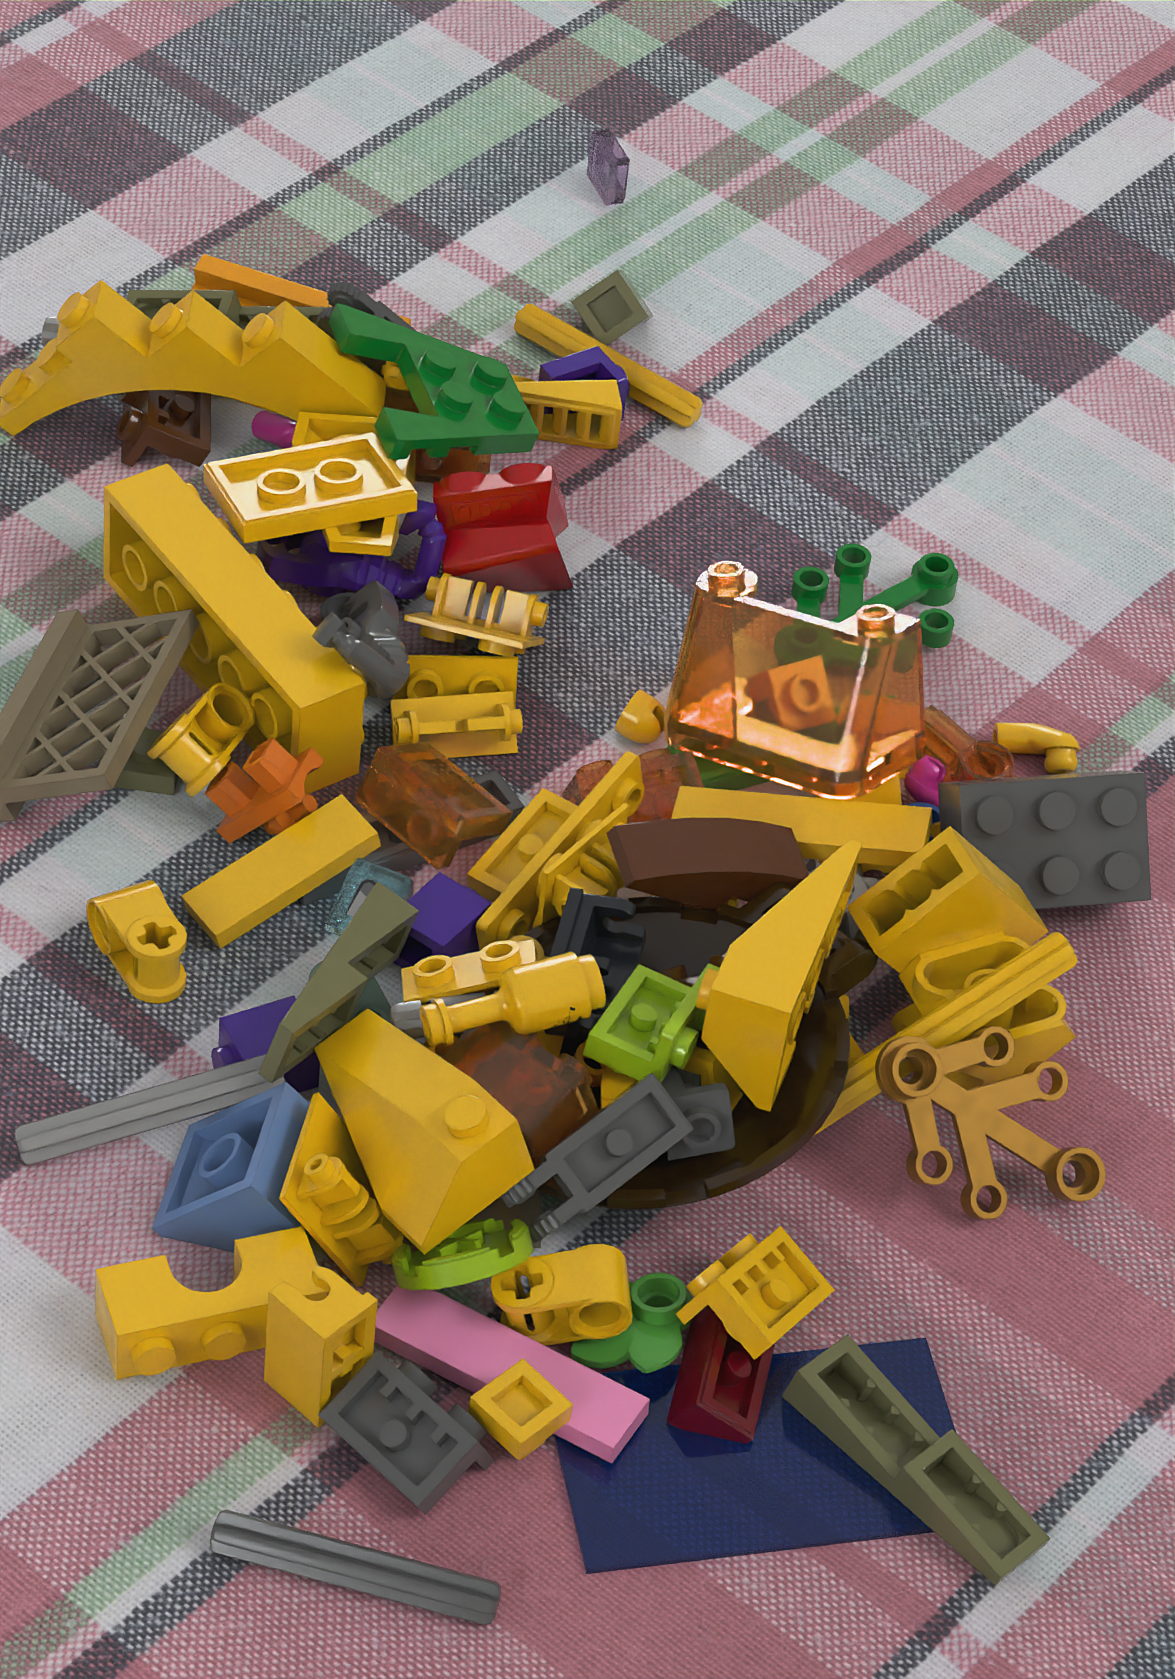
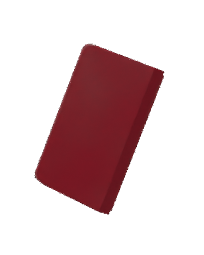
[667,1305,775,1444]

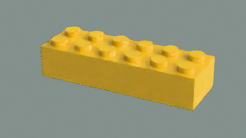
[103,463,368,795]

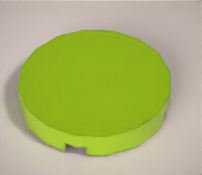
[390,1218,534,1291]

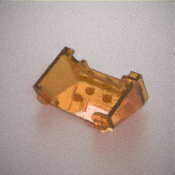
[664,561,926,800]

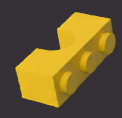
[95,1226,327,1380]

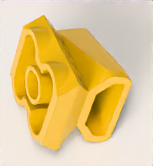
[891,931,1076,1090]

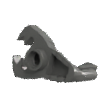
[312,580,410,699]

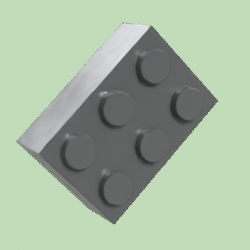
[938,770,1151,909]

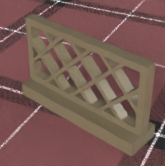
[0,609,200,822]

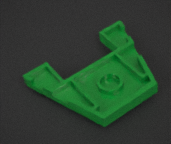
[328,303,540,460]

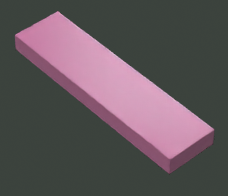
[374,1285,650,1463]

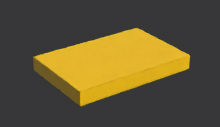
[203,433,417,544]

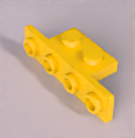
[467,751,645,951]

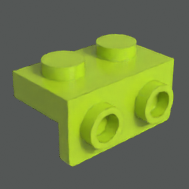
[582,963,720,1083]

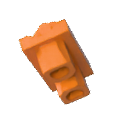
[205,737,324,844]

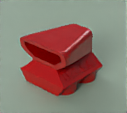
[432,463,574,593]

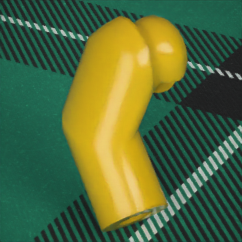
[992,722,1081,774]

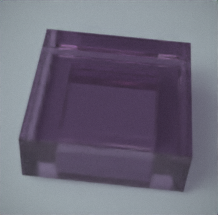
[586,128,630,206]

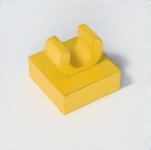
[468,1358,573,1460]

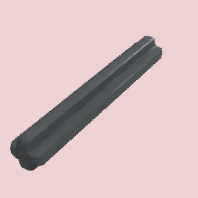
[210,1509,501,1625]

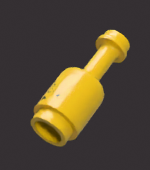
[419,952,606,1047]

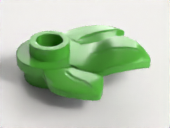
[570,1273,693,1373]

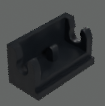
[544,887,647,1040]

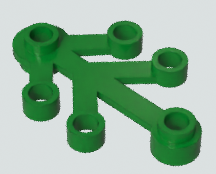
[777,543,959,672]

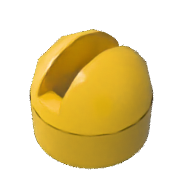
[615,689,668,744]

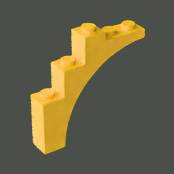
[0,280,387,436]

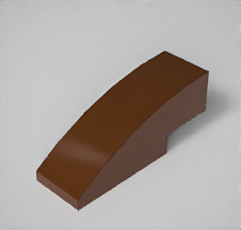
[606,817,809,911]

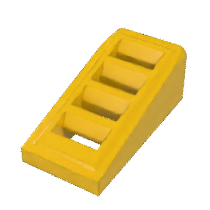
[515,380,622,449]

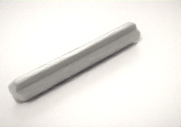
[15,1054,285,1165]

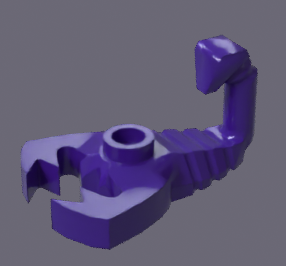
[255,499,447,599]

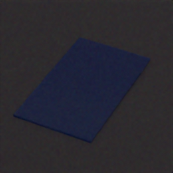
[553,1338,957,1574]

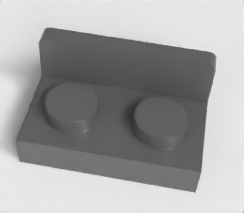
[318,1351,495,1515]

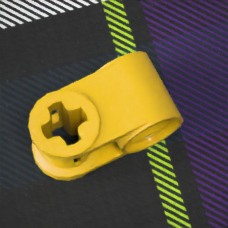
[146,682,255,798]
[86,879,187,1004]
[490,1244,633,1346]

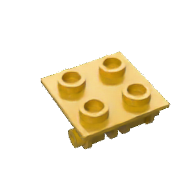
[404,573,549,656]
[533,803,629,928]
[279,1092,404,1287]

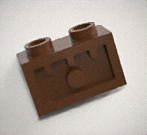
[116,390,211,467]

